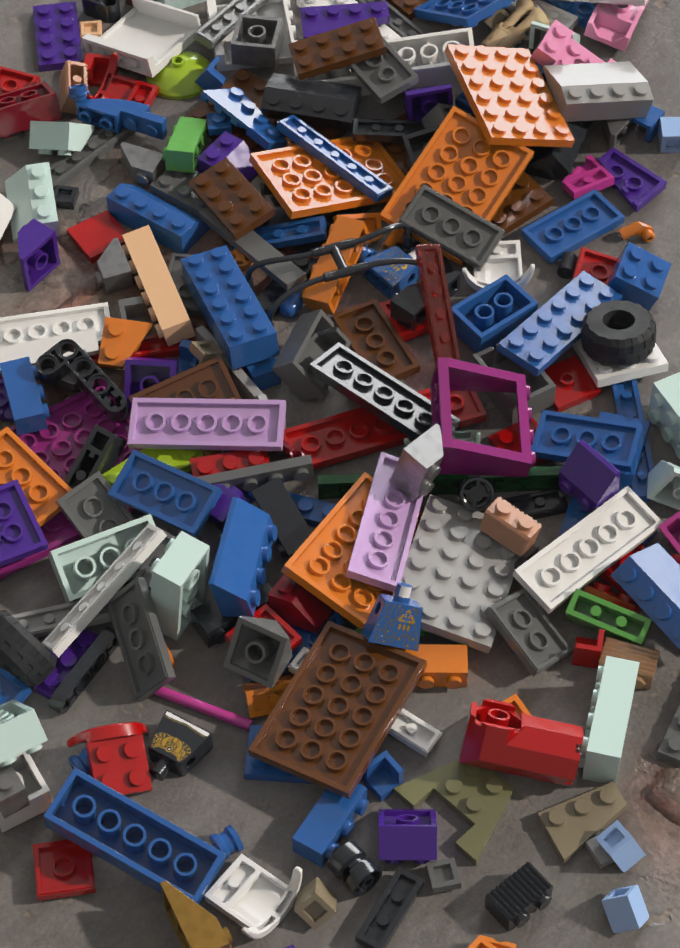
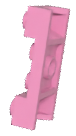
[584,0,650,52]
[530,19,616,67]

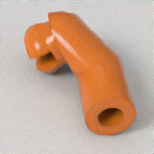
[619,221,655,242]
[381,229,413,250]

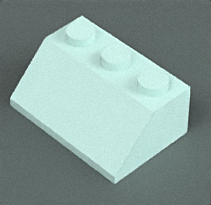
[5,162,60,243]

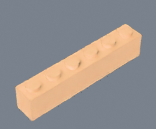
[121,225,196,346]

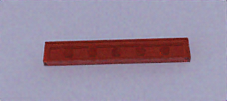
[415,244,461,365]

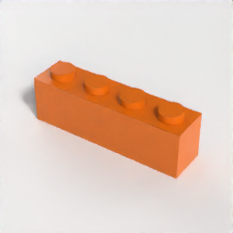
[302,215,369,315]
[392,644,468,689]

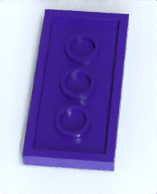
[33,1,83,72]

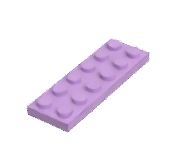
[127,397,286,451]
[345,452,423,593]

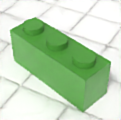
[162,116,207,173]
[565,588,652,646]

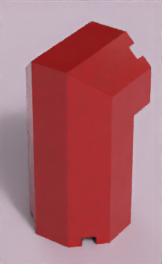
[459,699,583,787]

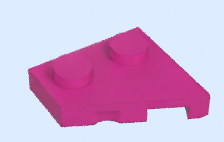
[562,155,614,200]

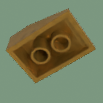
[160,881,233,948]

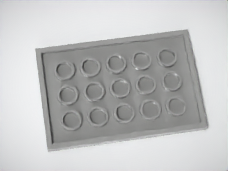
[393,494,520,654]

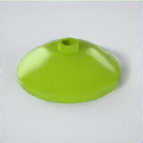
[146,50,210,100]

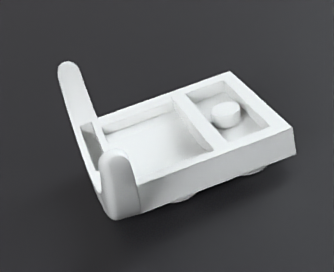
[462,240,535,291]
[204,853,302,939]

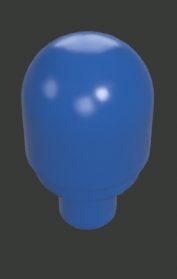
[280,290,303,318]

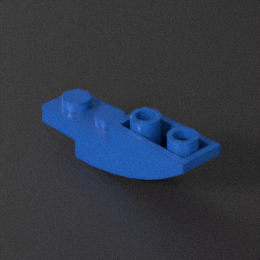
[76,98,167,140]

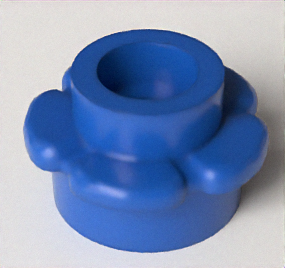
[68,84,90,101]

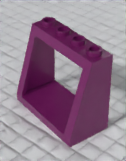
[430,357,536,477]

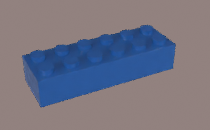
[181,245,279,370]
[43,768,226,905]

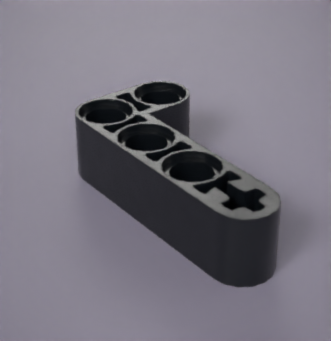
[82,0,121,23]
[36,339,129,422]

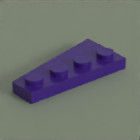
[300,1,390,39]

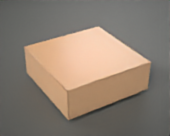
[80,20,103,42]

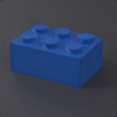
[449,274,538,353]

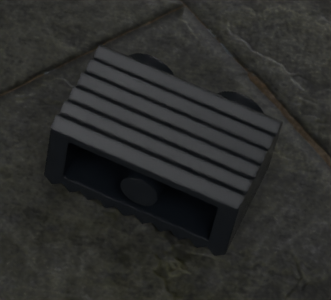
[484,862,553,931]

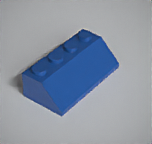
[106,183,211,254]
[209,497,277,617]
[611,543,680,649]

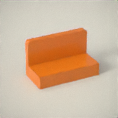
[242,674,294,718]

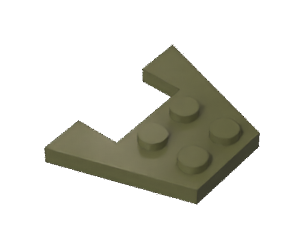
[393,759,514,866]

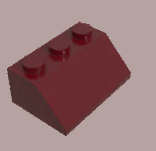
[0,81,63,139]
[268,574,335,634]

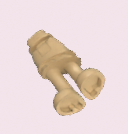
[481,0,550,48]

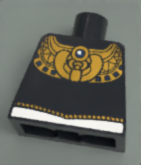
[148,710,213,781]

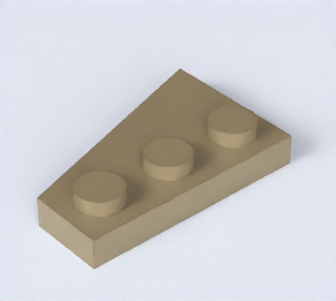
[537,781,627,865]

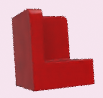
[83,53,111,86]
[572,629,605,669]

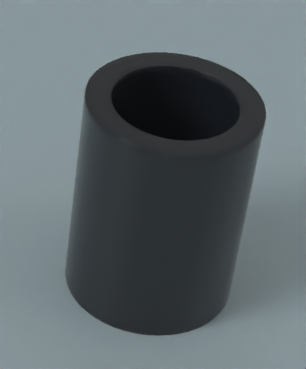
[557,252,578,279]

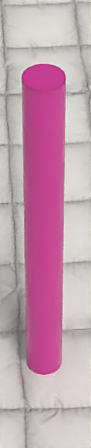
[153,687,253,731]

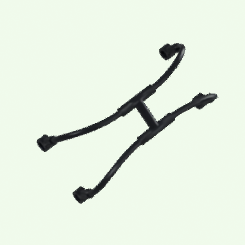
[245,222,435,327]

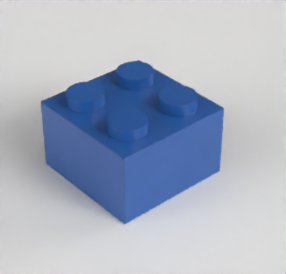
[607,242,671,312]

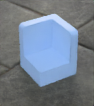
[658,117,680,153]
[595,820,646,872]
[602,884,649,933]

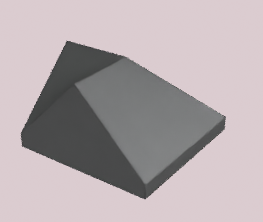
[223,616,292,689]

